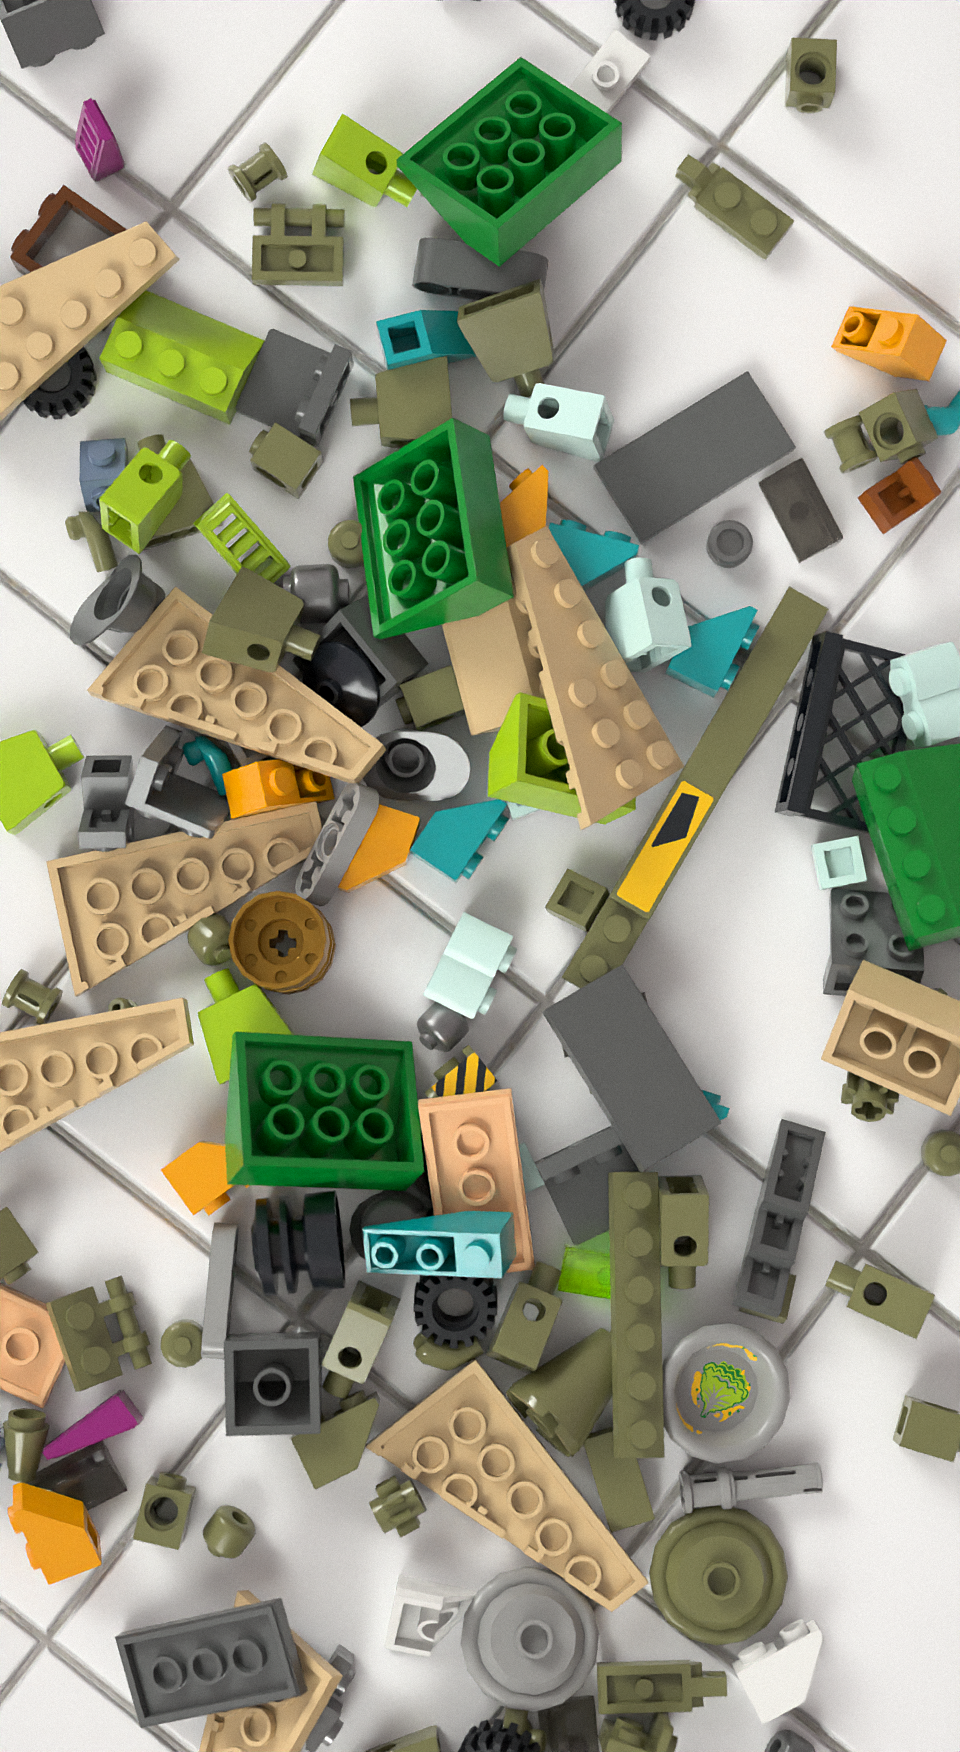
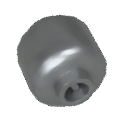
[283,564,349,624]

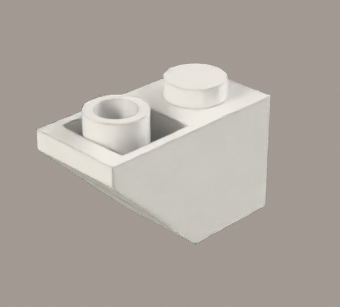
[732,1619,824,1725]

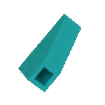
[363,1211,516,1278]

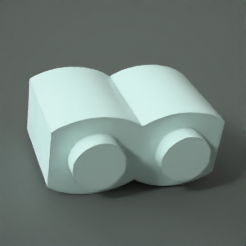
[889,642,960,747]
[423,912,517,1019]

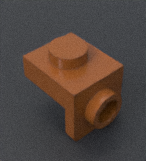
[857,457,941,535]

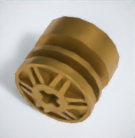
[228,891,336,995]

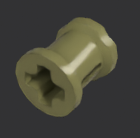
[228,142,288,203]
[824,415,878,474]
[2,969,63,1025]

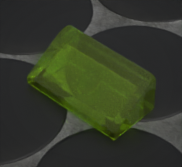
[557,1244,611,1299]

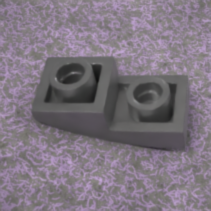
[306,1644,356,1752]

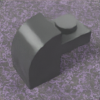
[78,755,135,852]

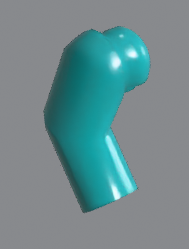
[924,390,960,436]
[182,736,233,795]

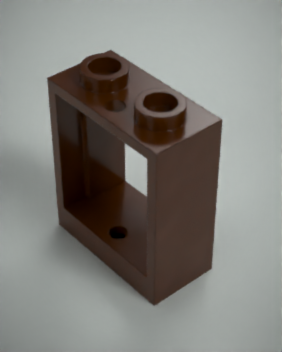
[10,185,127,332]

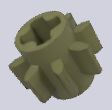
[841,1072,899,1122]
[369,1475,427,1538]

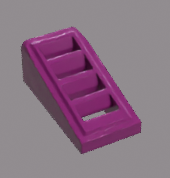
[75,98,125,181]
[42,1390,144,1460]

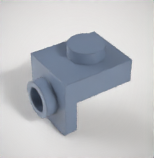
[79,438,128,512]

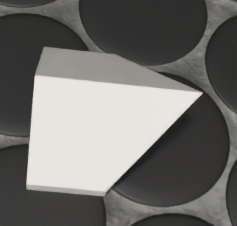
[384,1575,477,1657]

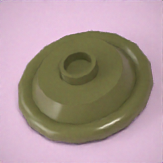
[649,1505,788,1646]

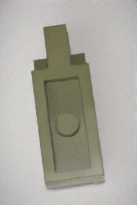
[675,154,795,260]
[597,1660,728,1714]

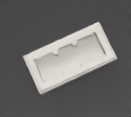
[569,29,651,114]

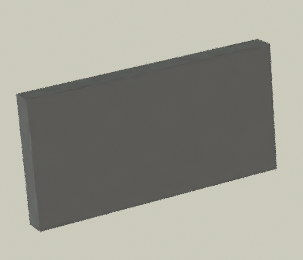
[593,371,796,544]
[542,964,721,1173]
[115,1598,308,1728]

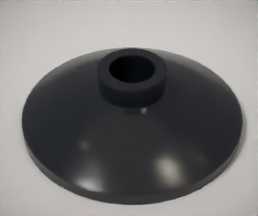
[302,642,380,727]

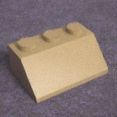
[442,580,545,736]
[821,960,960,1116]

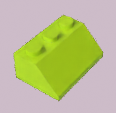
[99,290,264,425]
[488,692,636,825]

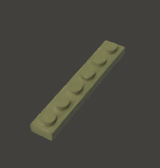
[608,1172,665,1459]

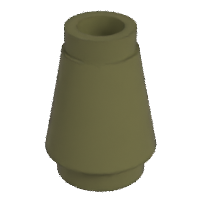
[3,1409,50,1482]

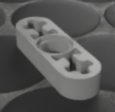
[295,783,379,906]
[201,1223,239,1360]

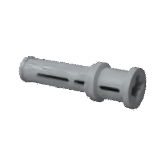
[679,1462,823,1514]

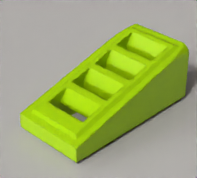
[193,493,291,583]

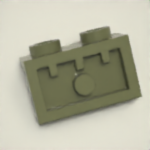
[598,1712,678,1752]

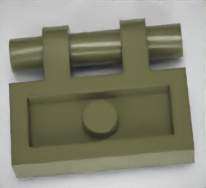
[252,203,345,286]
[45,1275,152,1392]

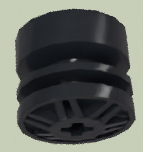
[251,1190,346,1296]

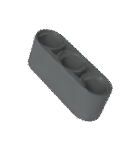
[412,237,549,300]

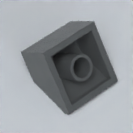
[0,0,105,69]
[292,595,429,707]
[224,1332,322,1436]

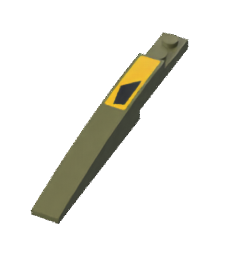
[561,586,828,989]

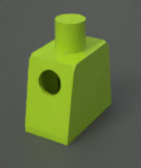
[312,114,417,207]
[99,440,191,555]
[0,730,85,835]
[198,968,295,1085]

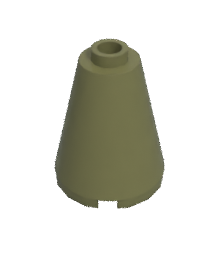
[506,1328,613,1457]

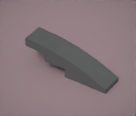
[732,1119,826,1318]

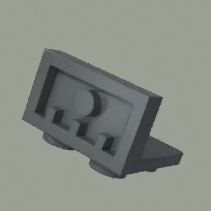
[236,329,354,447]
[125,725,230,839]
[823,888,924,996]
[534,1125,640,1245]

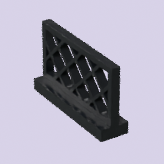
[774,631,907,834]

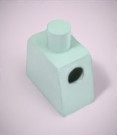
[503,383,614,462]
[605,558,692,673]

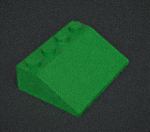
[396,57,622,267]
[353,418,514,639]
[852,743,960,951]
[225,1031,424,1191]

